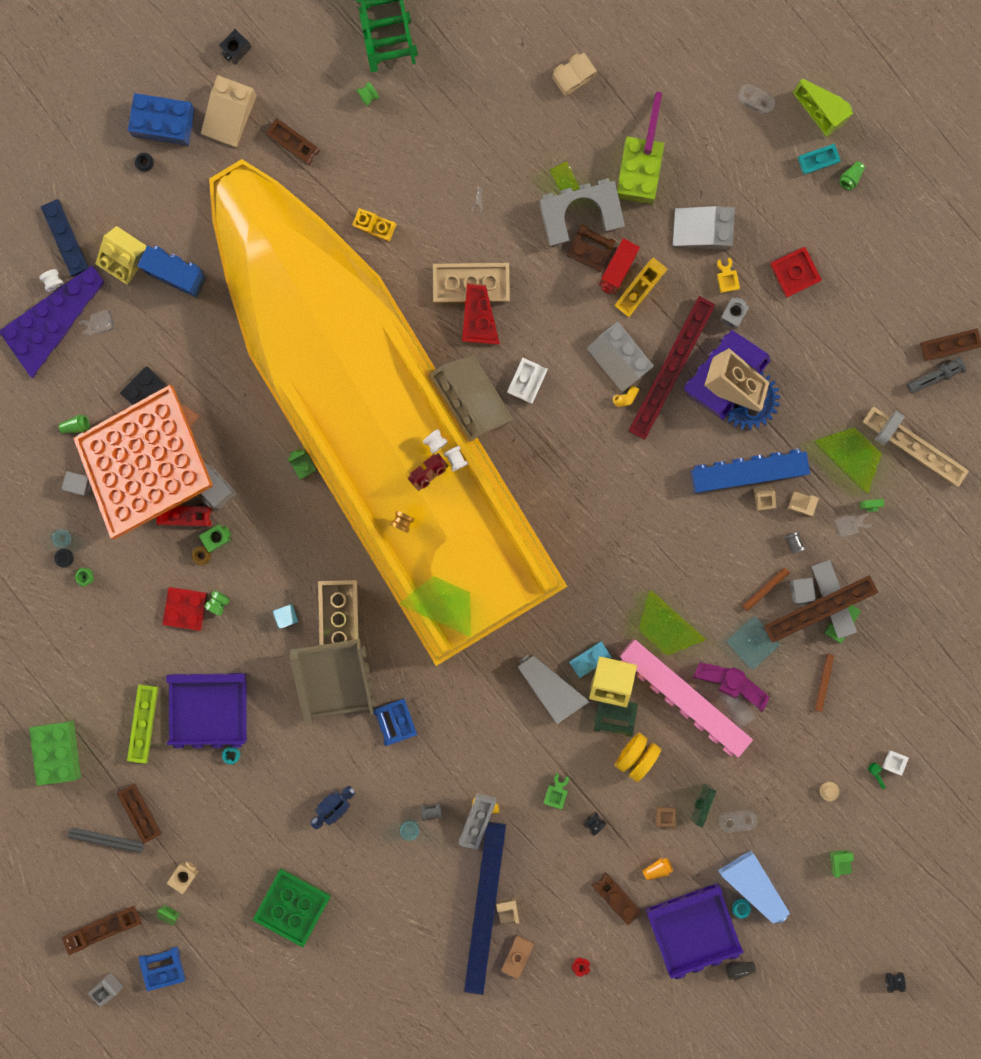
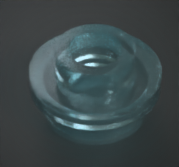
[51,529,71,548]

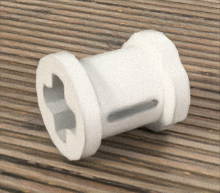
[444,446,468,472]

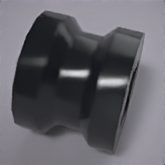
[582,811,607,836]
[885,972,906,993]

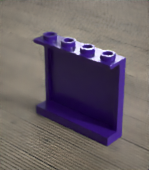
[166,673,247,748]
[646,883,744,979]

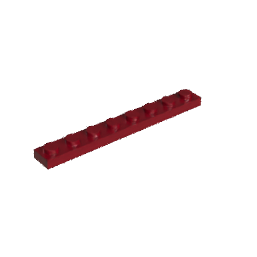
[628,296,716,440]

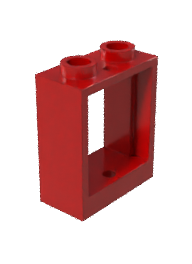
[599,238,640,295]

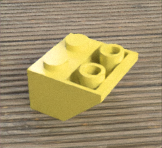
[96,226,147,284]
[589,656,637,708]

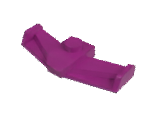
[692,662,770,712]

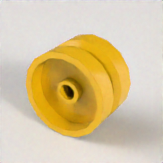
[614,732,661,783]

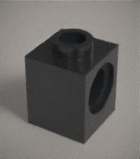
[219,29,251,64]

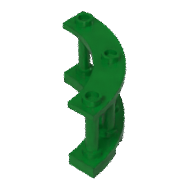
[356,0,418,73]

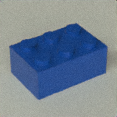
[127,93,195,146]
[137,245,206,298]

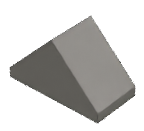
[88,973,123,1007]

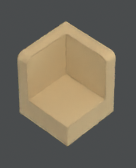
[787,492,819,517]
[496,897,520,924]

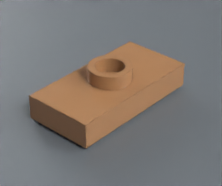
[501,935,534,979]

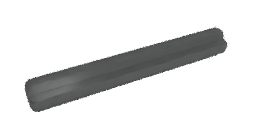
[68,828,144,853]

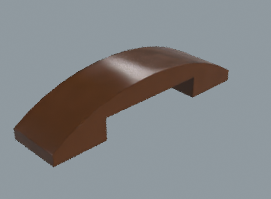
[62,905,142,955]

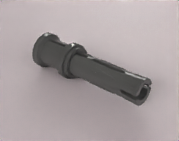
[907,357,967,394]

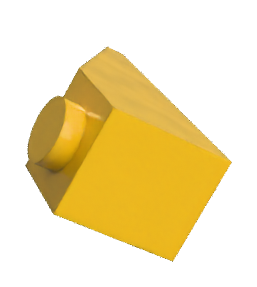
[614,257,668,317]

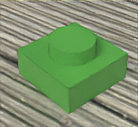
[860,499,884,512]

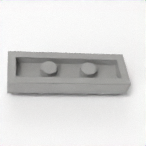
[459,793,496,850]

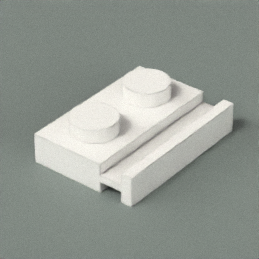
[507,358,548,404]

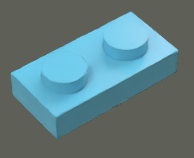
[569,641,612,678]

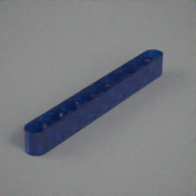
[464,822,506,995]

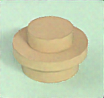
[820,782,839,801]

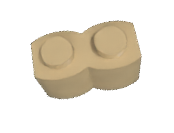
[552,53,597,96]

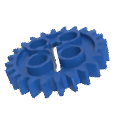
[726,371,780,431]

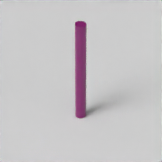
[644,92,662,155]

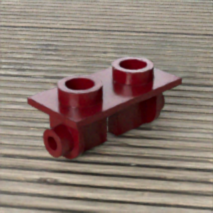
[407,453,449,492]

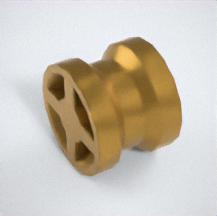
[390,511,414,533]

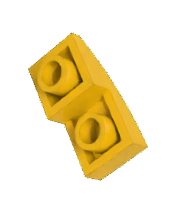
[352,208,397,242]

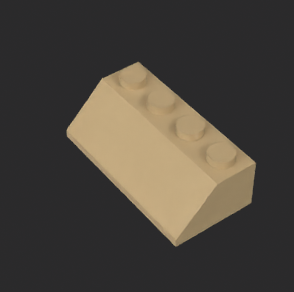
[318,580,358,645]

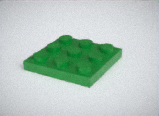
[253,868,331,948]

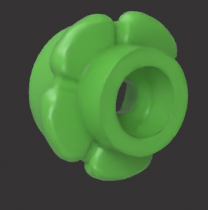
[75,568,94,586]

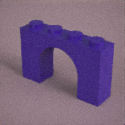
[684,330,771,420]

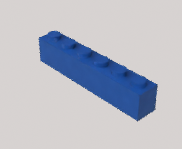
[690,449,810,493]

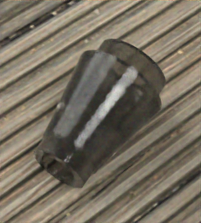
[726,961,756,981]

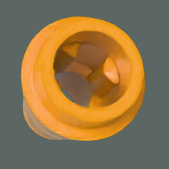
[643,857,673,881]

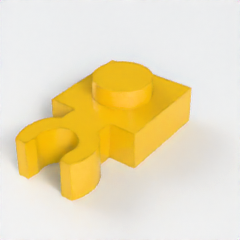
[717,258,740,294]

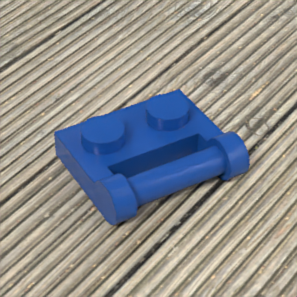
[373,698,417,746]
[139,947,186,992]

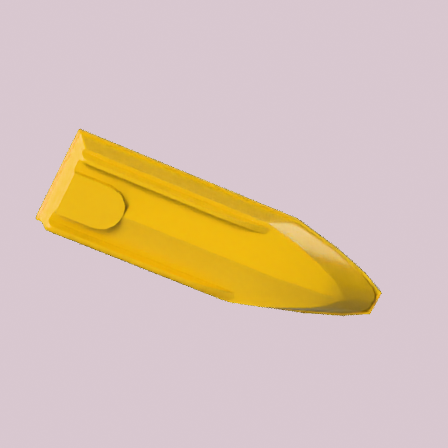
[209,159,568,666]

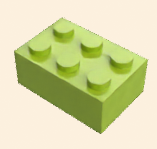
[617,136,665,205]

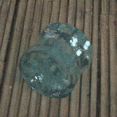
[400,819,420,841]

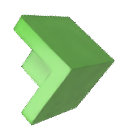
[830,850,854,878]

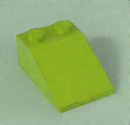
[792,79,853,137]

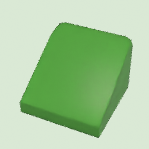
[157,905,180,926]

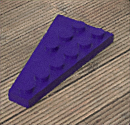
[0,266,105,378]

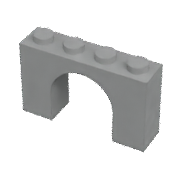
[538,178,625,245]

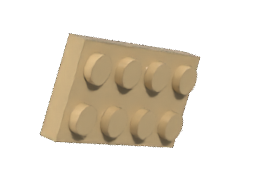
[433,263,510,303]

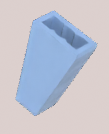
[718,850,790,924]

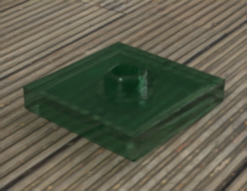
[691,783,716,827]

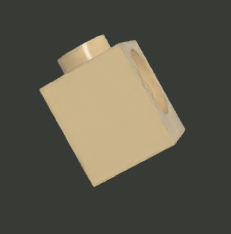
[167,861,199,895]

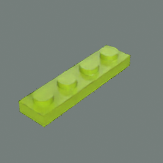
[127,684,159,764]

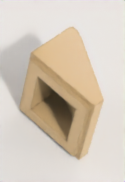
[753,485,776,511]

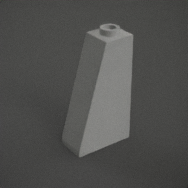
[517,654,588,724]

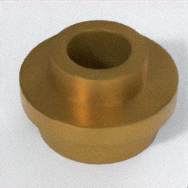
[192,546,211,565]

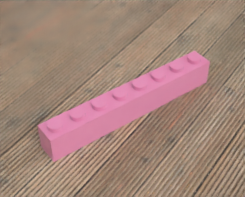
[619,639,753,757]

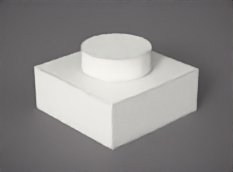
[882,750,909,776]

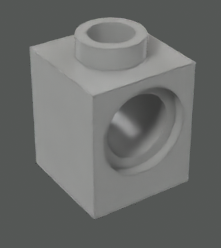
[719,297,749,329]
[61,471,93,496]
[790,578,816,606]

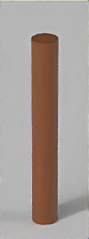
[742,568,790,611]
[815,654,835,711]

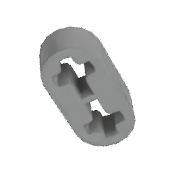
[875,410,905,446]

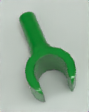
[868,762,886,789]

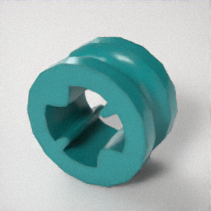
[222,747,241,764]

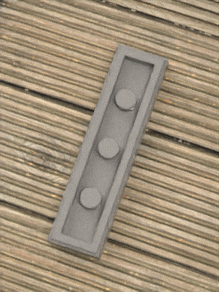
[812,560,857,639]

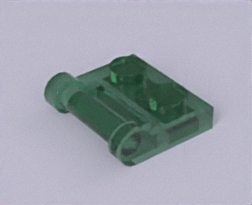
[594,701,638,737]

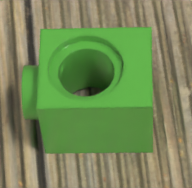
[199,524,231,553]

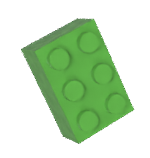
[29,720,81,786]

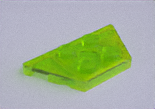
[814,427,882,494]
[400,576,471,637]
[638,590,706,656]

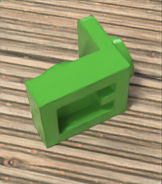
[288,449,317,480]

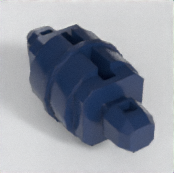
[310,786,355,830]

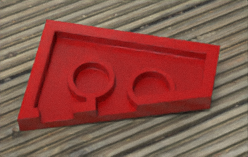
[462,283,500,344]

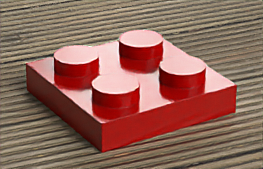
[770,246,822,298]
[162,587,208,631]

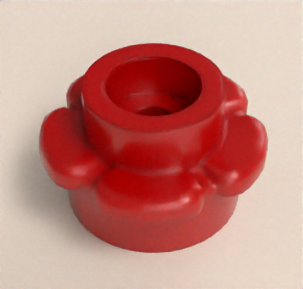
[572,957,590,977]

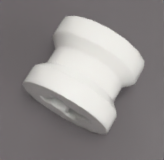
[39,269,64,292]
[423,429,448,454]

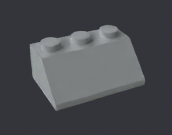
[586,321,654,393]

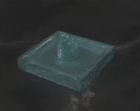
[726,616,781,670]

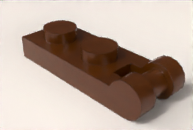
[266,118,320,166]
[592,873,642,925]

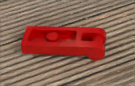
[156,506,212,526]

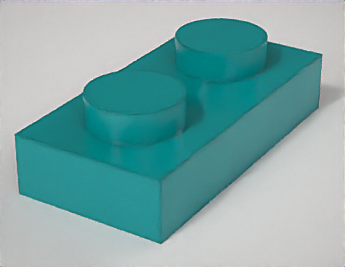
[797,143,841,175]

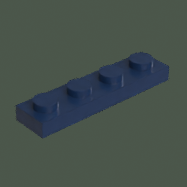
[40,199,89,277]

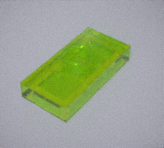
[549,161,580,201]

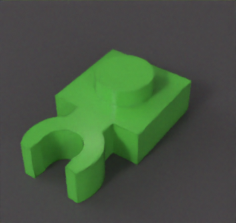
[544,773,569,810]

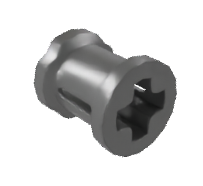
[783,531,806,555]
[421,802,442,821]

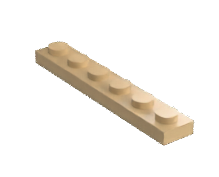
[861,406,969,487]

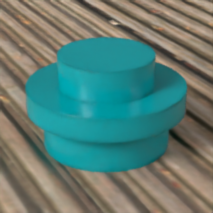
[732,899,751,919]

